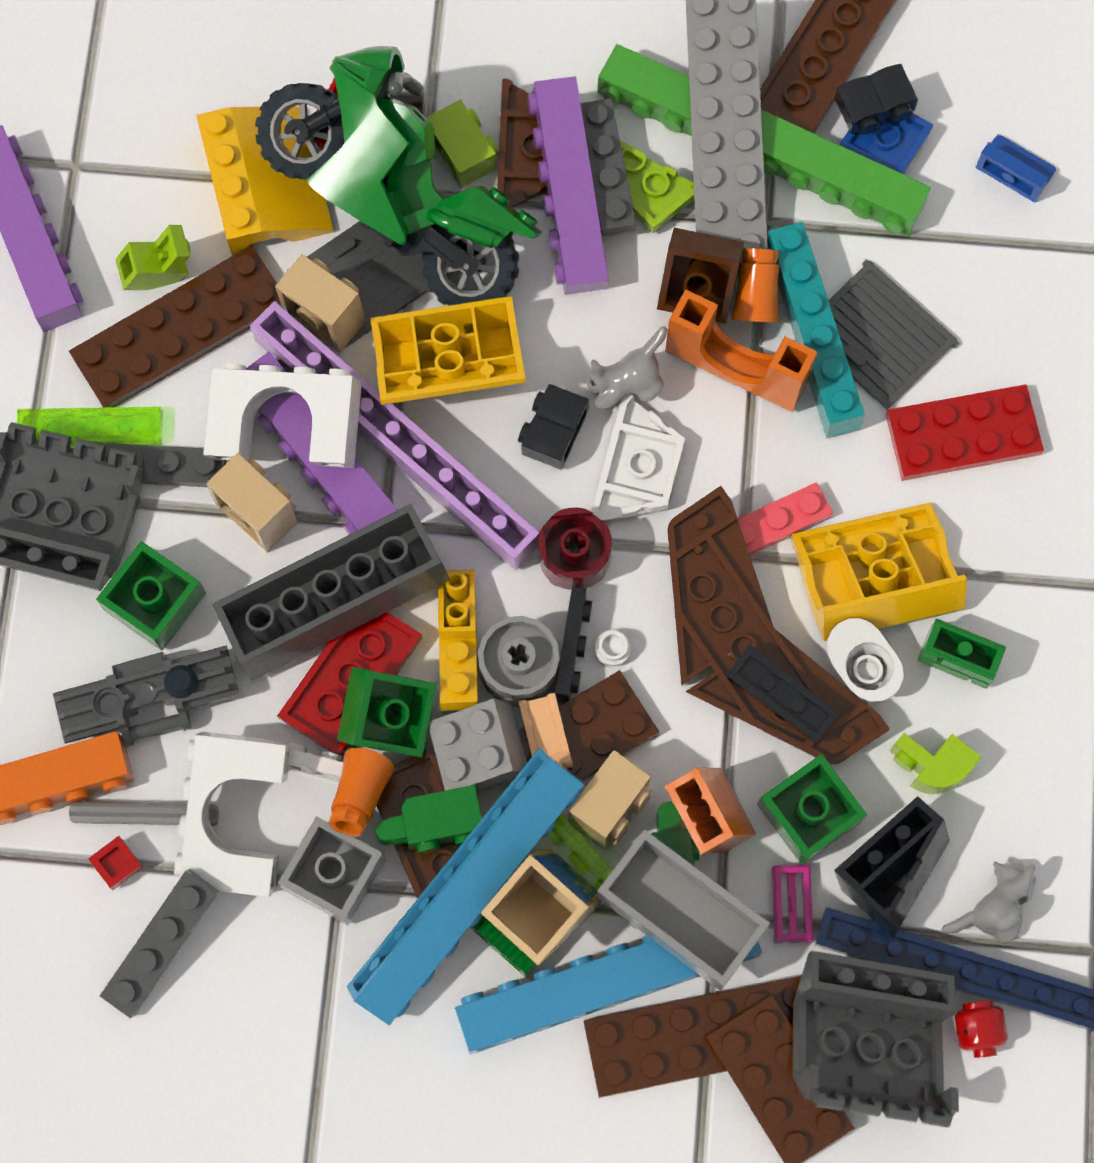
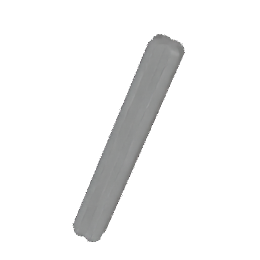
[69,802,219,826]

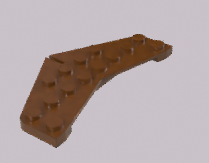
[667,486,890,765]

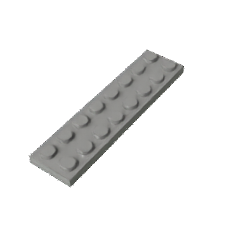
[686,0,768,266]

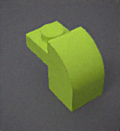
[115,225,190,290]
[890,733,982,794]

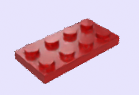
[885,384,1044,481]
[277,612,423,756]

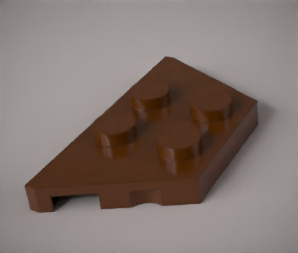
[497,78,548,207]

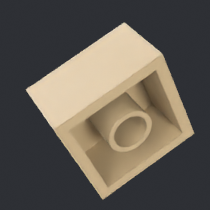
[275,254,366,353]
[206,453,298,552]
[568,750,652,850]

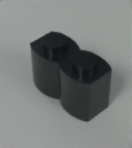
[835,64,918,135]
[518,384,589,470]

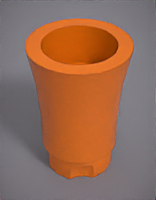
[731,248,781,323]
[329,748,395,837]

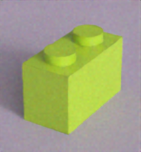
[426,99,499,188]

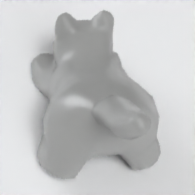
[587,326,667,409]
[941,861,1036,943]

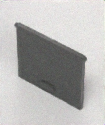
[287,221,430,348]
[828,259,960,410]

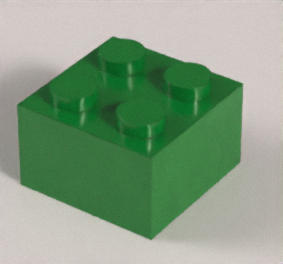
[96,541,206,651]
[337,667,437,757]
[757,754,867,865]

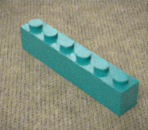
[767,222,865,438]

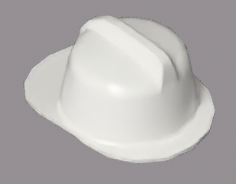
[827,618,904,702]

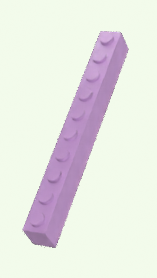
[250,301,539,571]

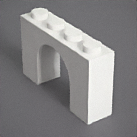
[203,363,362,468]
[174,732,292,897]

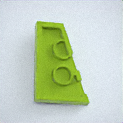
[620,140,694,234]

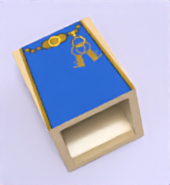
[481,847,602,966]

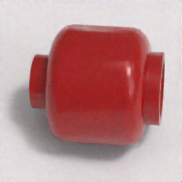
[954,1000,1008,1058]

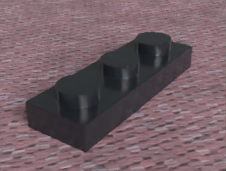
[555,586,592,703]
[726,645,839,744]

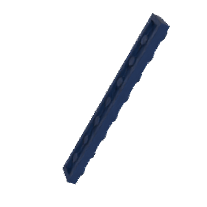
[815,907,1094,1032]

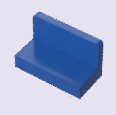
[975,134,1056,203]

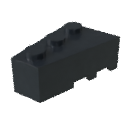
[834,796,950,938]

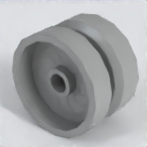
[478,616,560,707]

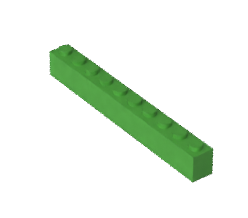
[597,43,931,236]

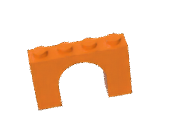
[665,289,817,412]

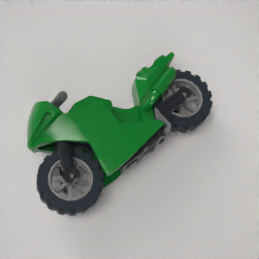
[255,46,542,306]

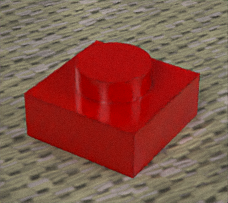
[88,836,143,890]

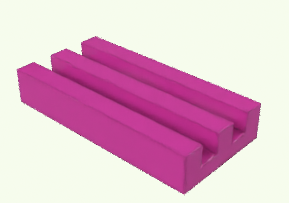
[771,865,814,943]

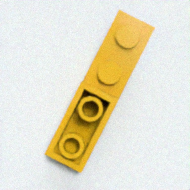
[438,569,478,711]

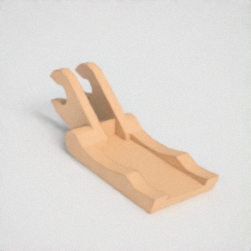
[518,692,573,768]

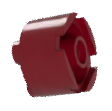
[538,507,612,590]

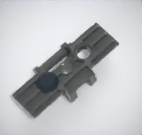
[53,645,240,747]

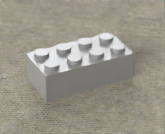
[596,829,770,991]

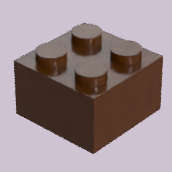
[657,227,744,324]

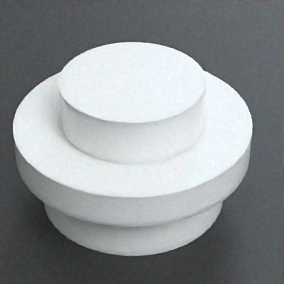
[595,629,631,666]

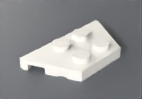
[591,393,685,522]

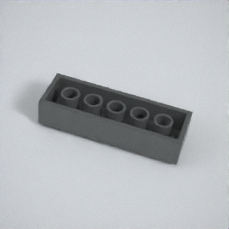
[212,503,450,680]

